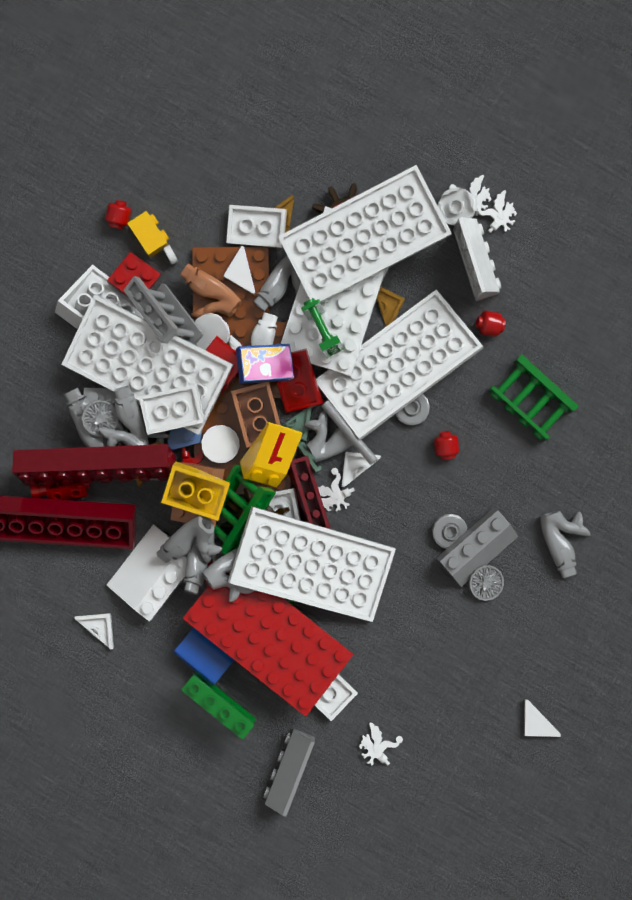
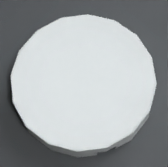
[438,187,476,226]
[195,313,230,350]
[201,425,240,464]

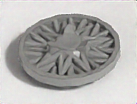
[395,394,430,426]
[82,400,119,436]
[432,513,467,549]
[469,565,504,601]

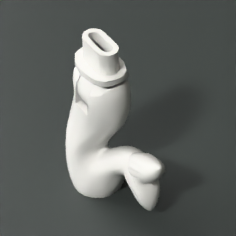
[229,313,278,351]

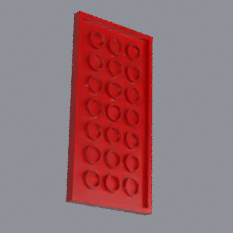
[182,572,354,717]

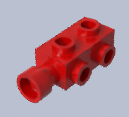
[30,481,91,500]

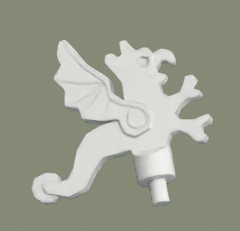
[449,175,491,216]
[475,190,517,233]
[318,468,355,512]
[359,722,403,766]

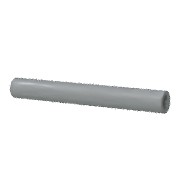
[321,400,378,465]

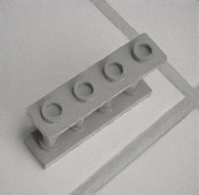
[123,276,204,345]

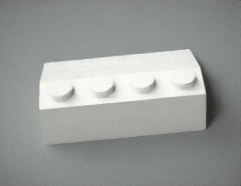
[453,217,501,301]
[55,265,144,329]
[107,524,187,622]

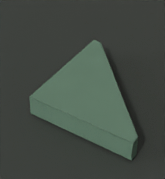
[282,407,312,441]
[298,441,322,474]

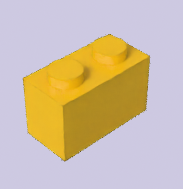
[127,211,169,258]

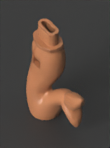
[180,264,242,318]

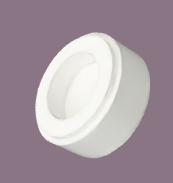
[163,245,178,264]

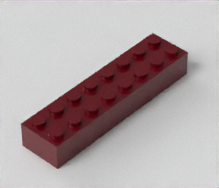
[12,444,176,486]
[0,496,137,549]

